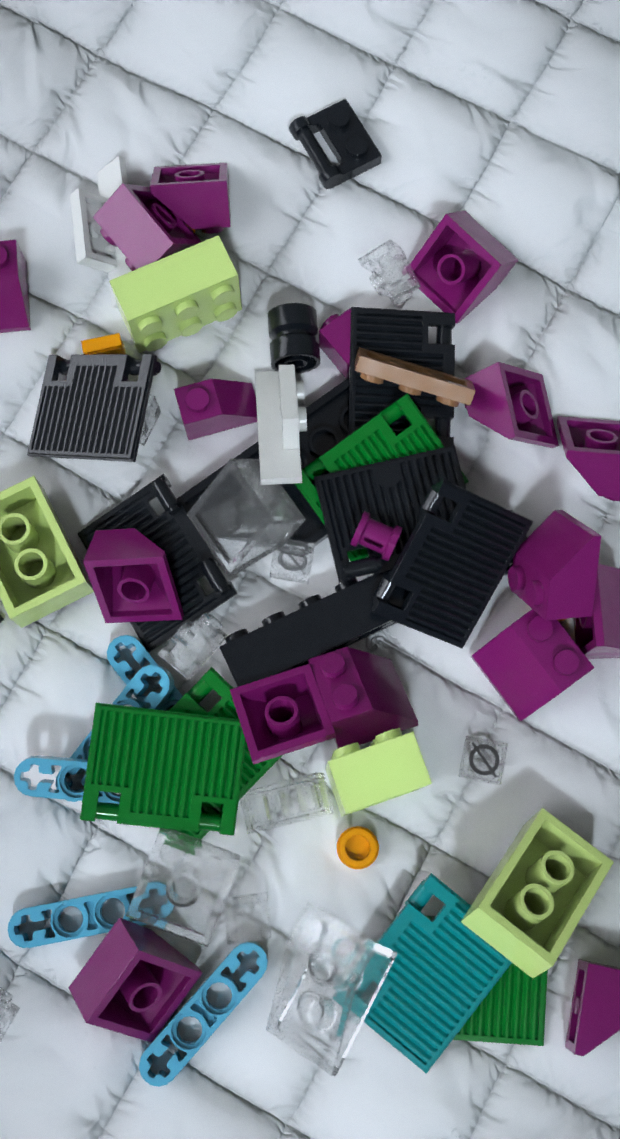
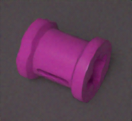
[350,511,403,561]

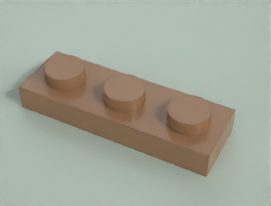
[355,347,476,407]

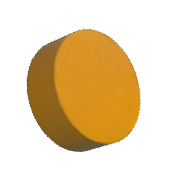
[337,826,379,869]

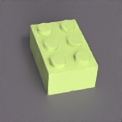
[109,235,242,353]
[0,476,94,628]
[325,728,432,817]
[461,808,614,979]

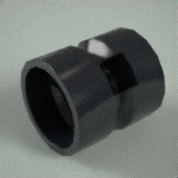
[267,303,320,374]

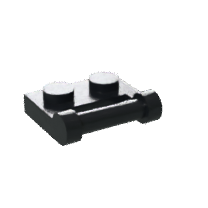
[289,99,382,189]

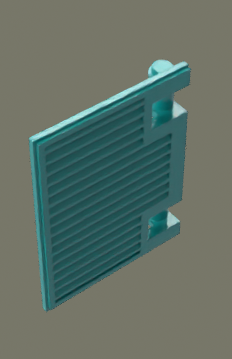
[334,873,512,1074]

